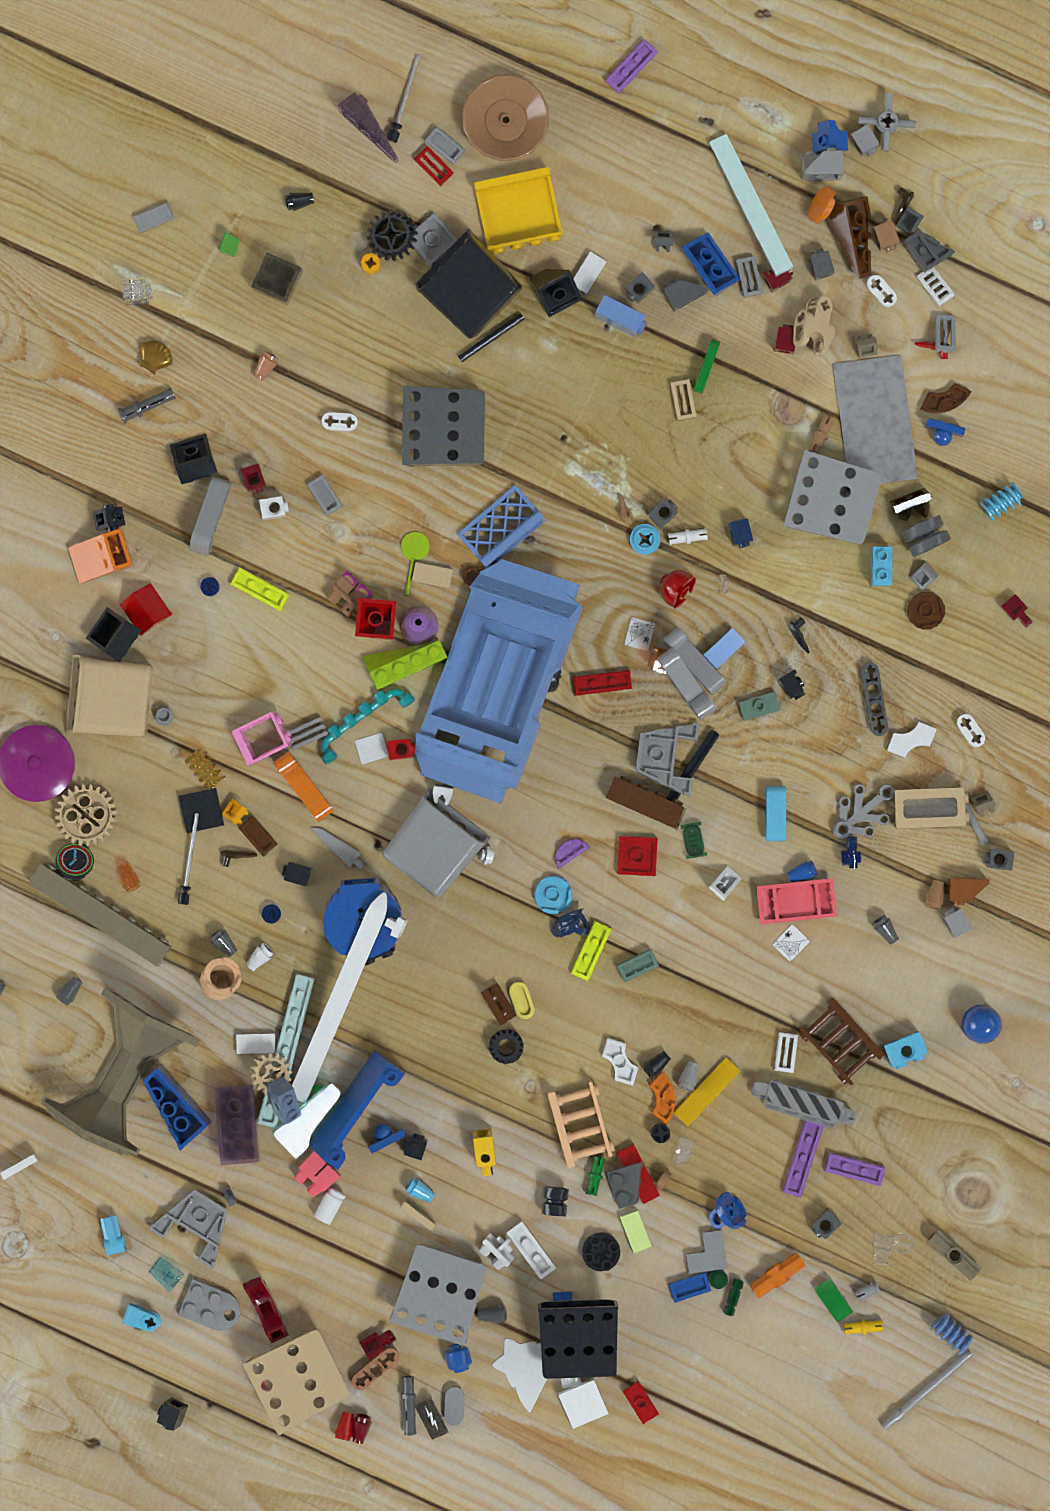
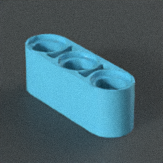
[766,786,786,842]

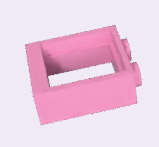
[231,711,292,766]

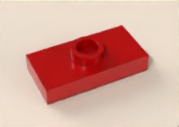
[623,1381,659,1424]

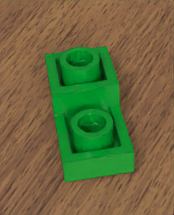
[814,1278,853,1322]

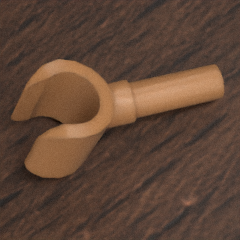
[618,495,633,523]

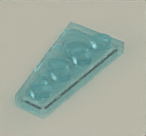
[272,1081,344,1160]

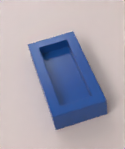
[669,1272,712,1303]

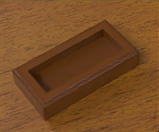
[238,815,278,857]

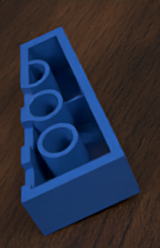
[143,1065,212,1150]

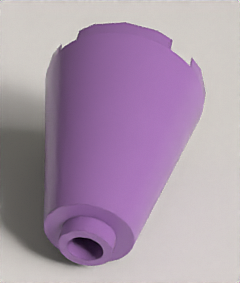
[401,606,439,644]

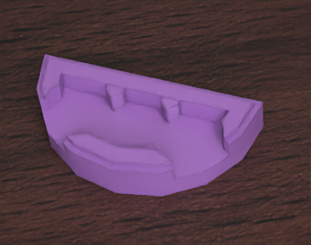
[556,839,590,869]

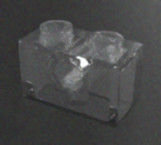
[122,279,153,305]

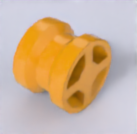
[361,253,381,275]

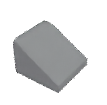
[910,562,939,591]

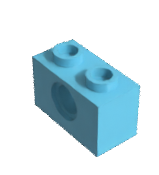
[871,547,892,587]
[882,1031,928,1069]

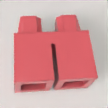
[294,1151,341,1197]

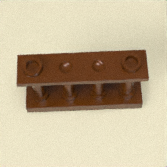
[798,997,885,1086]

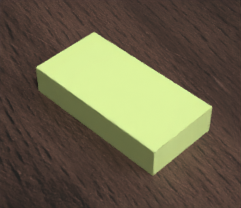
[620,1210,652,1253]

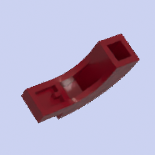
[243,1276,289,1344]

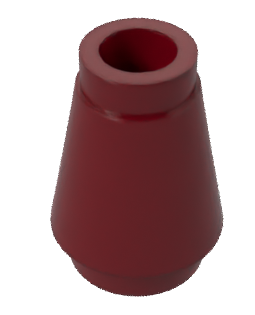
[352,1413,372,1444]

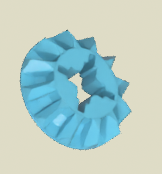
[630,524,661,555]

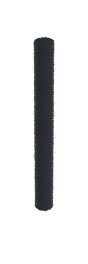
[458,313,525,362]

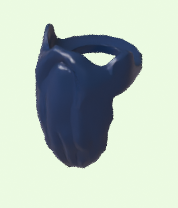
[551,908,590,938]

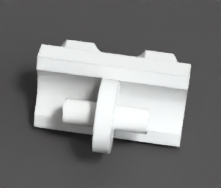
[479,1233,515,1270]

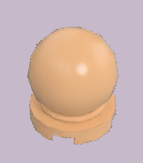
[200,957,242,1001]

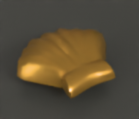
[139,340,173,375]

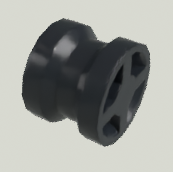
[651,1123,670,1143]

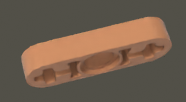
[352,1347,399,1390]

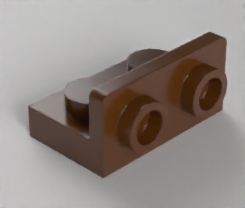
[481,983,516,1026]

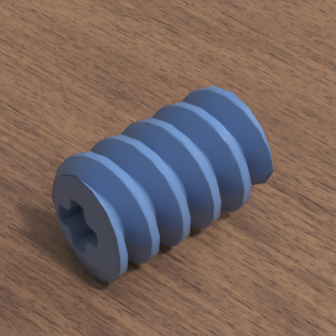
[930,1313,973,1356]

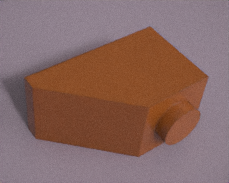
[948,878,989,905]

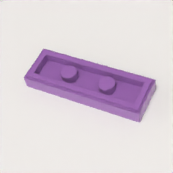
[605,39,658,94]
[824,1152,885,1186]

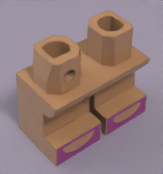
[327,570,374,617]

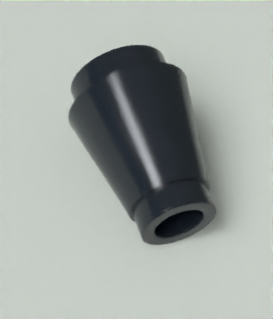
[285,192,314,212]
[642,1051,671,1079]

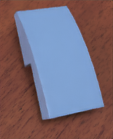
[703,628,745,669]

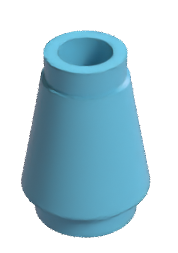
[405,1178,435,1203]

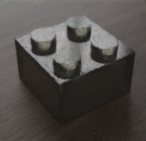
[251,252,303,306]

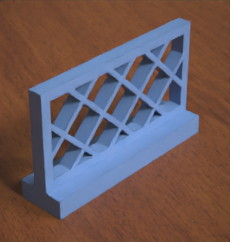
[457,485,546,569]

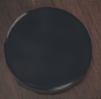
[582,1232,620,1272]

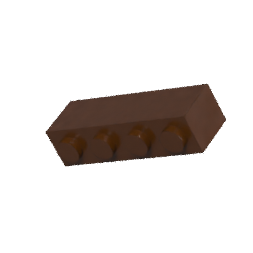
[605,776,686,830]

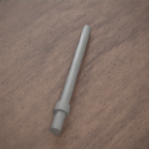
[881,1349,973,1430]

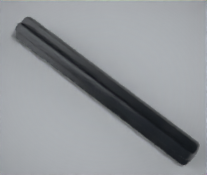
[665,730,719,802]

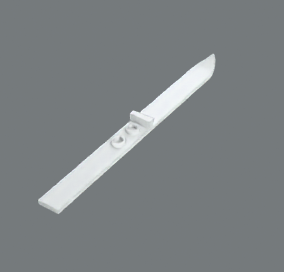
[292,892,387,1103]

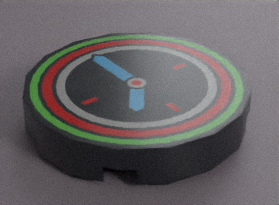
[55,843,94,880]

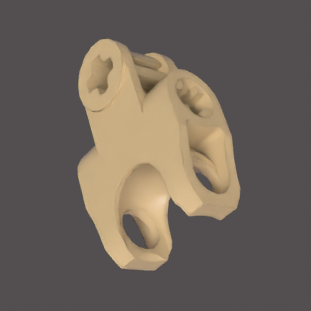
[793,296,835,357]

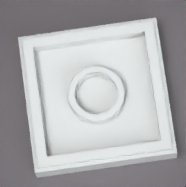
[558,1378,608,1429]

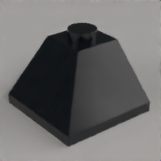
[529,269,583,317]

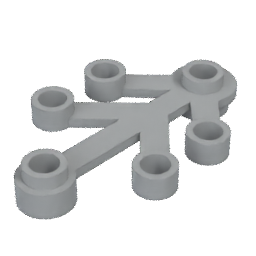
[833,784,895,839]

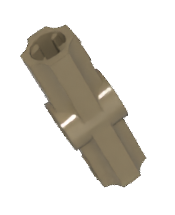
[927,1229,982,1281]

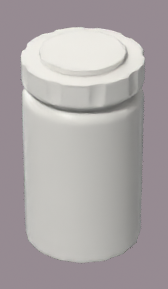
[313,1187,346,1225]

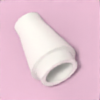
[246,943,274,971]

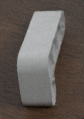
[190,476,231,556]
[662,626,727,695]
[657,647,717,721]

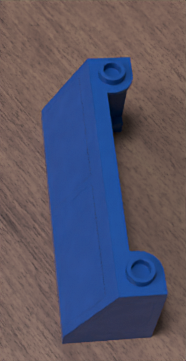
[309,1050,406,1170]

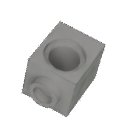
[850,124,879,157]
[942,907,972,938]

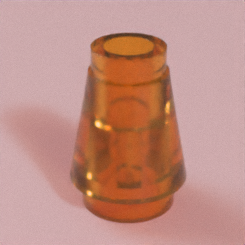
[118,862,140,892]

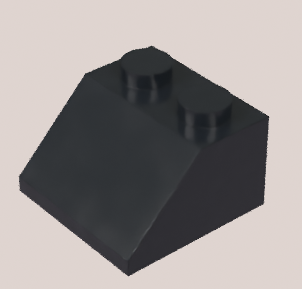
[170,434,218,485]

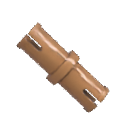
[807,415,835,454]

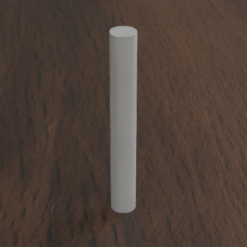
[965,803,989,846]

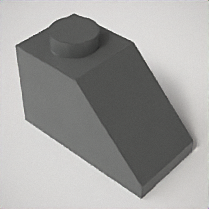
[663,280,708,312]

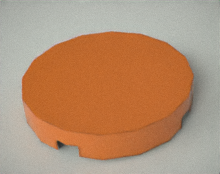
[808,186,836,224]

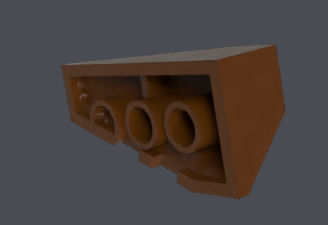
[828,196,871,279]

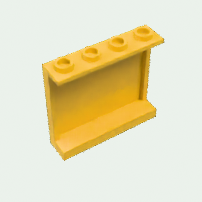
[474,167,563,254]

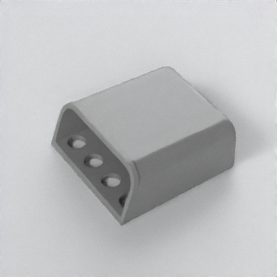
[784,450,881,544]
[383,789,491,898]
[389,1243,486,1346]

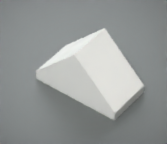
[708,866,742,901]

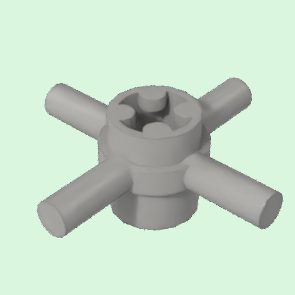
[858,93,916,152]

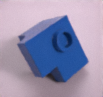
[812,120,848,154]

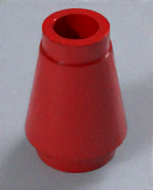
[334,1412,354,1441]

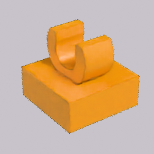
[222,798,248,825]

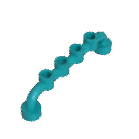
[321,689,415,765]

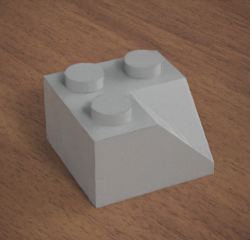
[802,148,844,181]

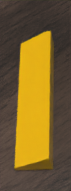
[674,1058,740,1127]

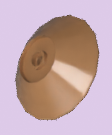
[462,75,549,161]

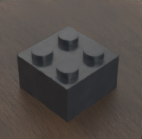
[86,607,142,662]

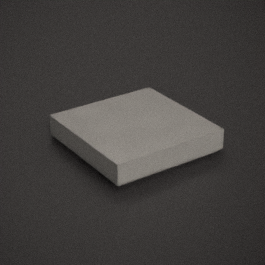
[405,213,458,266]

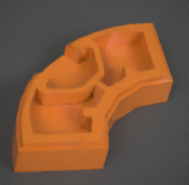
[649,1072,675,1125]

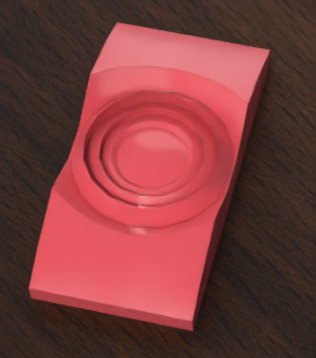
[756,878,837,925]

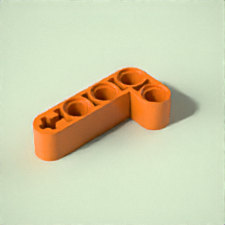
[273,751,334,822]

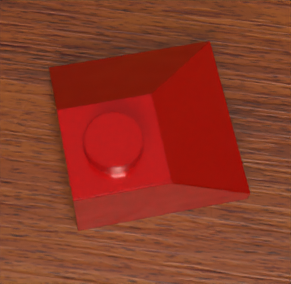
[355,598,396,640]

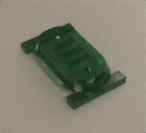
[680,822,707,859]

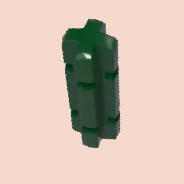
[724,1278,744,1317]

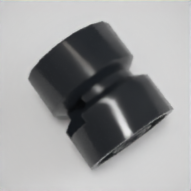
[542,1186,569,1216]

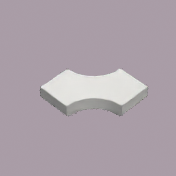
[887,722,937,758]
[602,1038,639,1086]

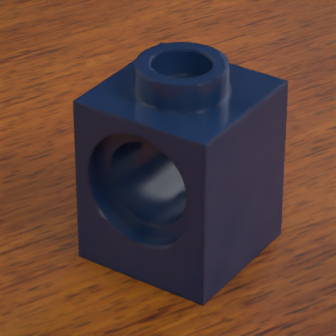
[728,518,753,549]

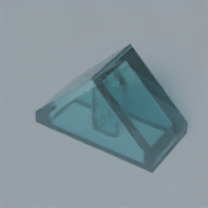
[149,1257,184,1292]

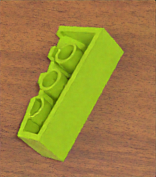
[362,640,447,691]

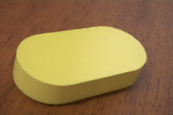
[509,982,534,1019]

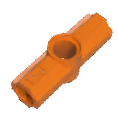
[749,1252,806,1299]

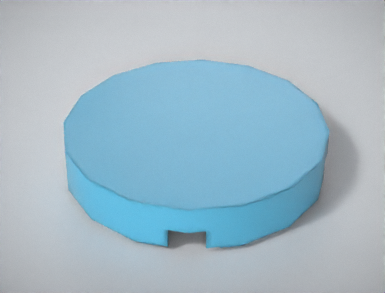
[534,876,572,914]

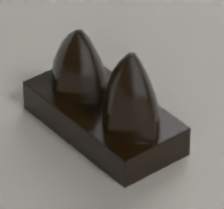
[889,487,931,521]

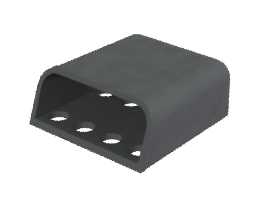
[402,386,485,467]

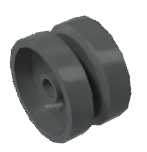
[902,515,951,557]

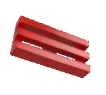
[414,146,454,187]

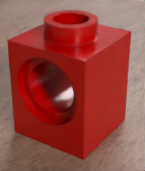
[387,738,416,761]

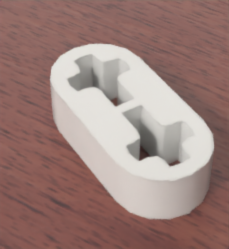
[866,275,897,308]
[321,412,358,432]
[956,714,985,747]

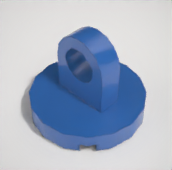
[709,1192,747,1229]

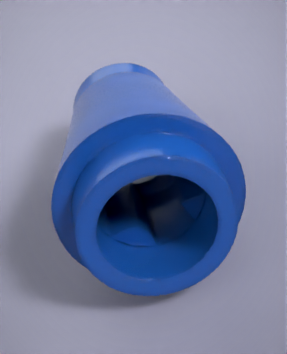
[788,860,818,882]

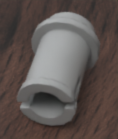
[855,1281,881,1301]

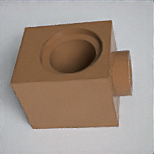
[872,220,900,252]

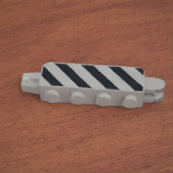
[751,1080,856,1128]

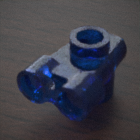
[841,836,862,868]

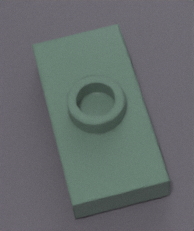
[738,692,781,721]
[617,949,659,982]

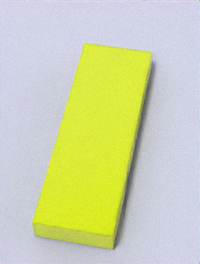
[230,567,290,612]
[571,921,612,981]

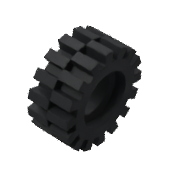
[489,1029,524,1064]

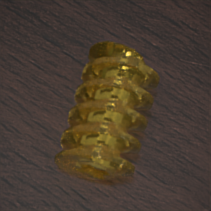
[185,748,226,790]

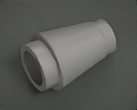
[678,1062,698,1091]

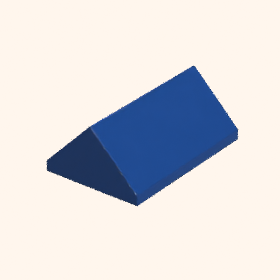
[682,232,740,296]

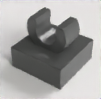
[654,231,673,252]

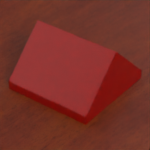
[119,583,173,636]

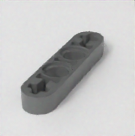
[861,662,888,736]

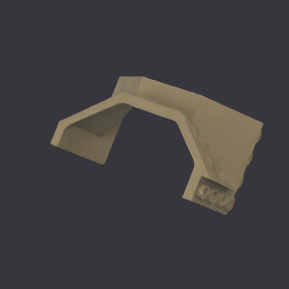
[41,988,201,1156]

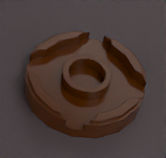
[907,592,945,630]

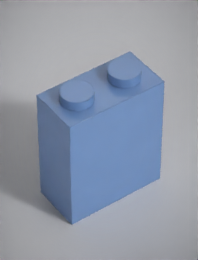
[595,295,647,338]

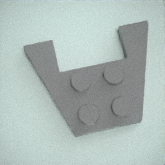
[635,723,700,797]
[149,1189,228,1269]

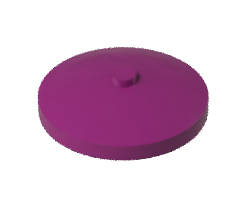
[0,725,75,802]

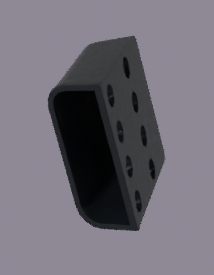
[415,228,522,339]
[538,1299,618,1379]

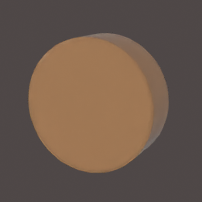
[656,1170,672,1190]

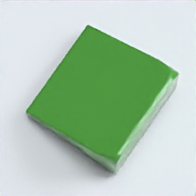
[219,232,240,257]

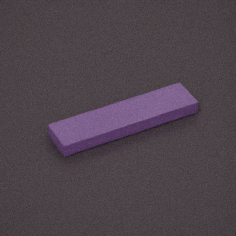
[782,1120,824,1198]

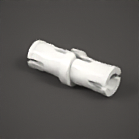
[668,528,708,545]

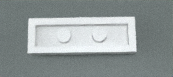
[506,1221,556,1279]

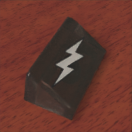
[415,1396,449,1440]

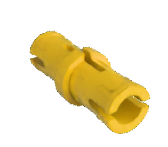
[844,1319,884,1335]

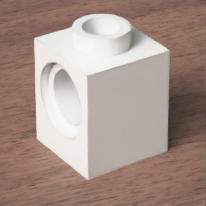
[259,496,289,520]

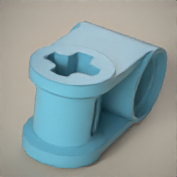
[122,1303,161,1332]

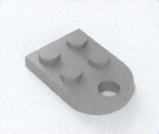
[178,1278,241,1331]

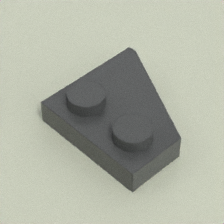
[902,230,955,273]
[606,1161,643,1209]

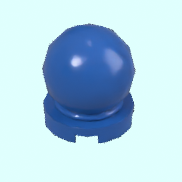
[961,1005,1002,1044]

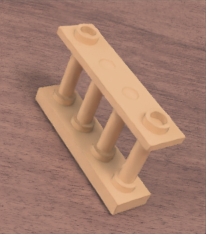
[548,1081,615,1168]

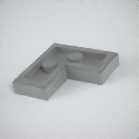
[686,1230,727,1274]

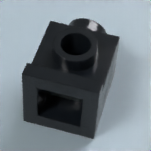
[778,670,805,700]

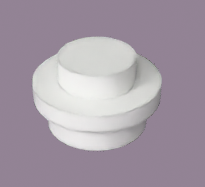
[479,846,494,865]

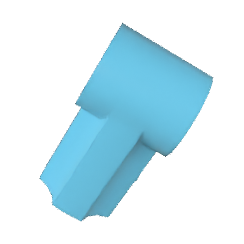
[100,1215,126,1256]

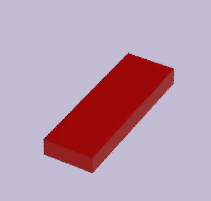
[573,670,632,696]
[617,1144,660,1204]

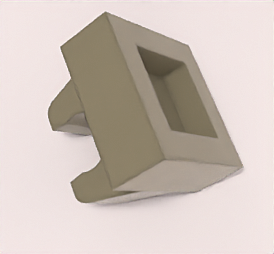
[857,334,878,358]
[970,791,995,817]

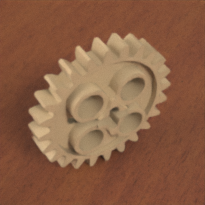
[55,784,118,847]

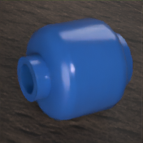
[445,1344,472,1373]

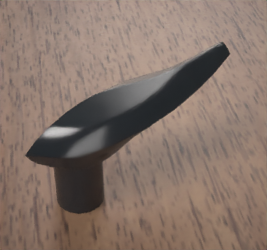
[790,617,810,653]

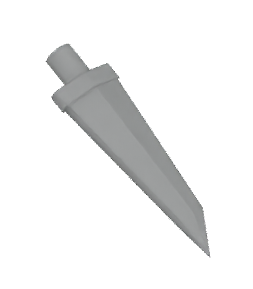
[310,827,366,869]

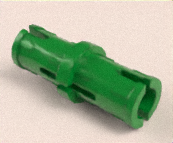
[585,1156,606,1196]

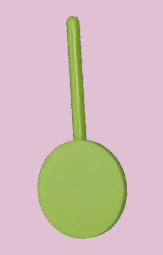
[401,532,430,596]

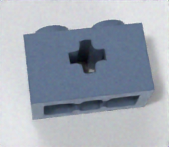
[267,1077,302,1126]

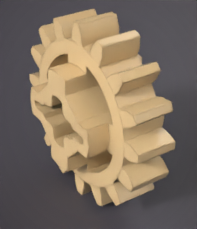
[249,1052,292,1094]

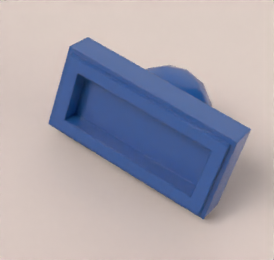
[925,418,966,446]
[368,1123,406,1154]

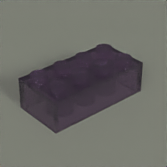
[214,1084,261,1165]

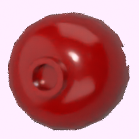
[660,570,697,609]

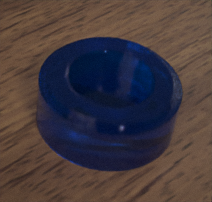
[200,577,220,597]
[262,904,281,924]

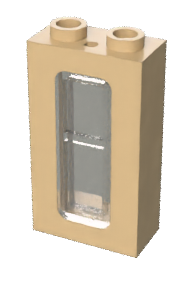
[894,787,969,829]

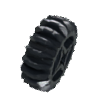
[367,209,418,262]

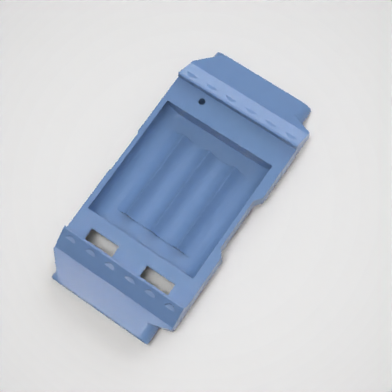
[415,558,583,803]

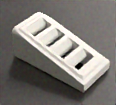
[916,267,955,308]

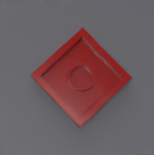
[617,836,658,876]

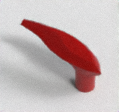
[915,341,950,359]

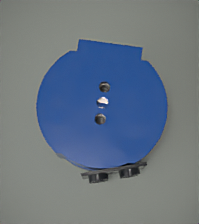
[323,877,402,966]

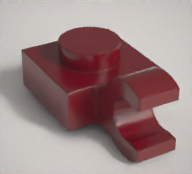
[1001,594,1033,628]
[360,1329,397,1360]

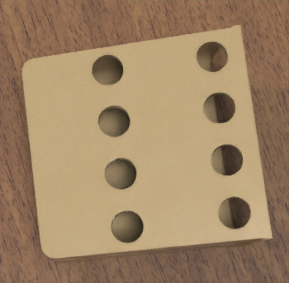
[65,655,153,738]
[242,1329,349,1436]

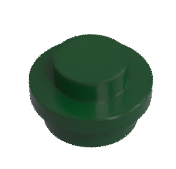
[709,1270,728,1289]

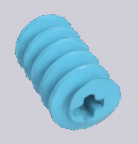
[980,482,1023,521]

